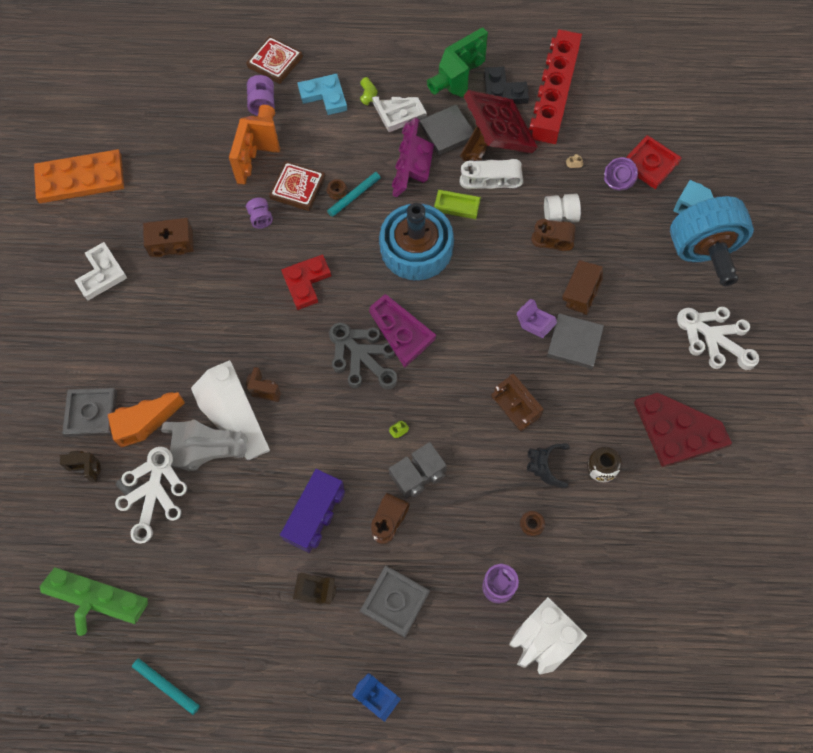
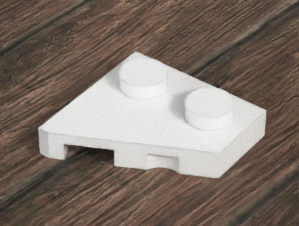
[372,96,427,132]

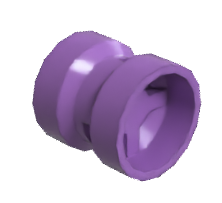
[246,198,273,229]

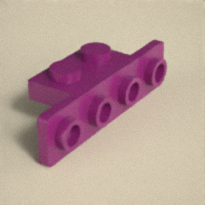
[392,117,434,197]

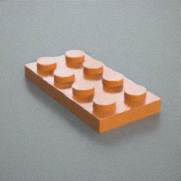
[34,149,124,204]

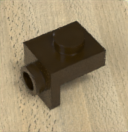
[60,451,101,482]
[293,573,336,606]

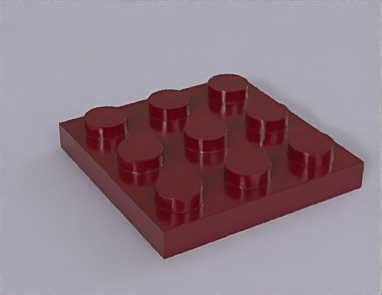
[464,90,538,153]

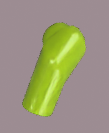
[360,77,378,105]

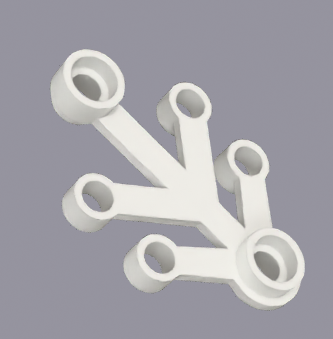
[677,307,759,370]
[115,447,187,544]

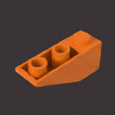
[108,392,185,448]

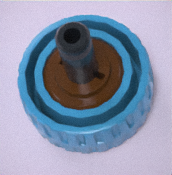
[670,196,754,286]
[379,203,454,280]

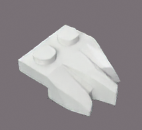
[509,597,587,674]

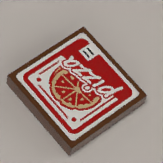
[246,36,303,84]
[269,161,326,211]

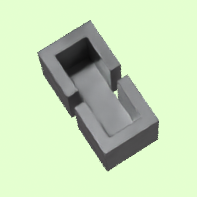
[389,442,447,499]

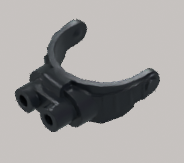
[527,443,570,489]

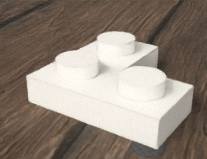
[74,242,127,301]

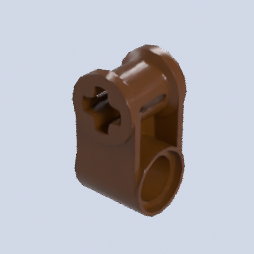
[531,219,575,251]
[371,492,410,544]

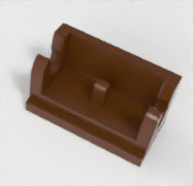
[562,260,603,315]
[491,373,544,432]

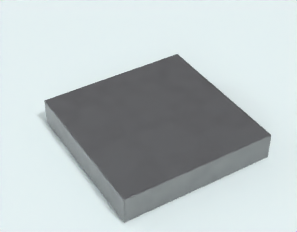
[419,105,474,155]
[547,314,604,369]
[62,388,117,437]
[360,565,430,638]

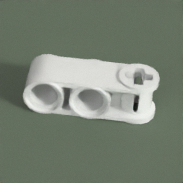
[459,159,523,189]

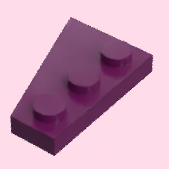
[369,294,436,368]

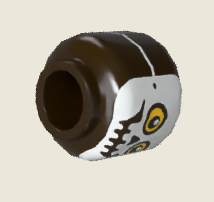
[587,447,622,483]

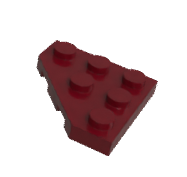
[634,393,732,468]

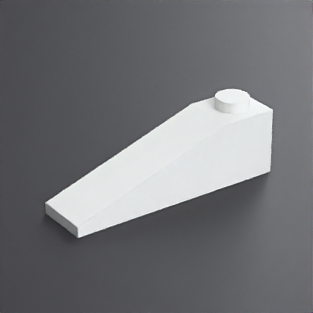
[191,360,270,461]

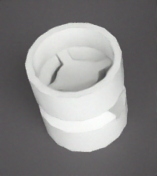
[544,193,581,223]

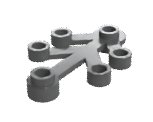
[329,323,397,389]

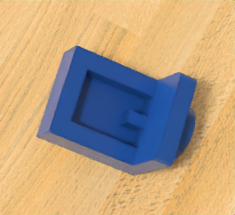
[352,673,401,722]

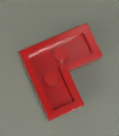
[281,254,331,310]

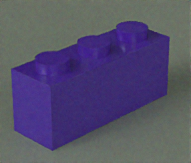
[280,469,345,553]

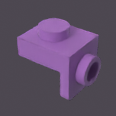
[517,299,557,338]

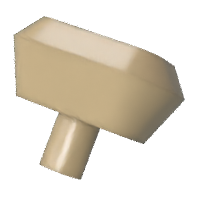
[566,154,583,168]

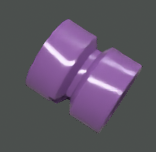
[247,75,275,116]
[482,564,519,604]

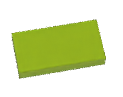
[434,190,481,219]

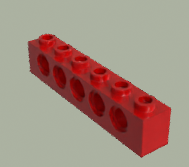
[529,29,582,145]

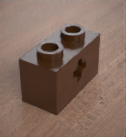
[143,218,194,257]

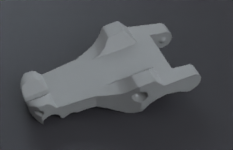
[156,419,248,471]

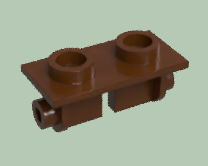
[460,126,488,169]

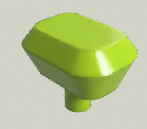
[389,421,409,438]

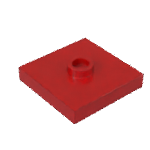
[626,135,682,190]

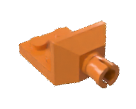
[229,105,280,184]

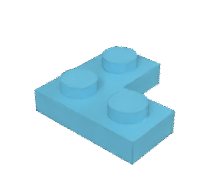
[297,74,347,115]

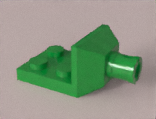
[427,27,488,98]

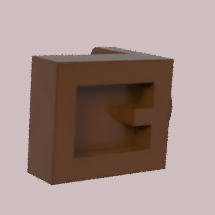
[246,367,281,402]

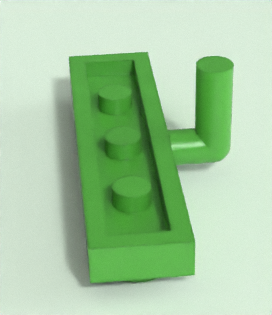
[40,567,148,636]

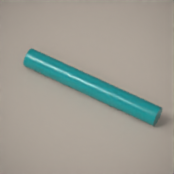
[327,172,381,217]
[132,658,200,715]

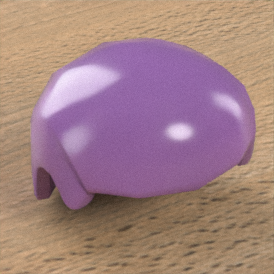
[604,157,638,191]

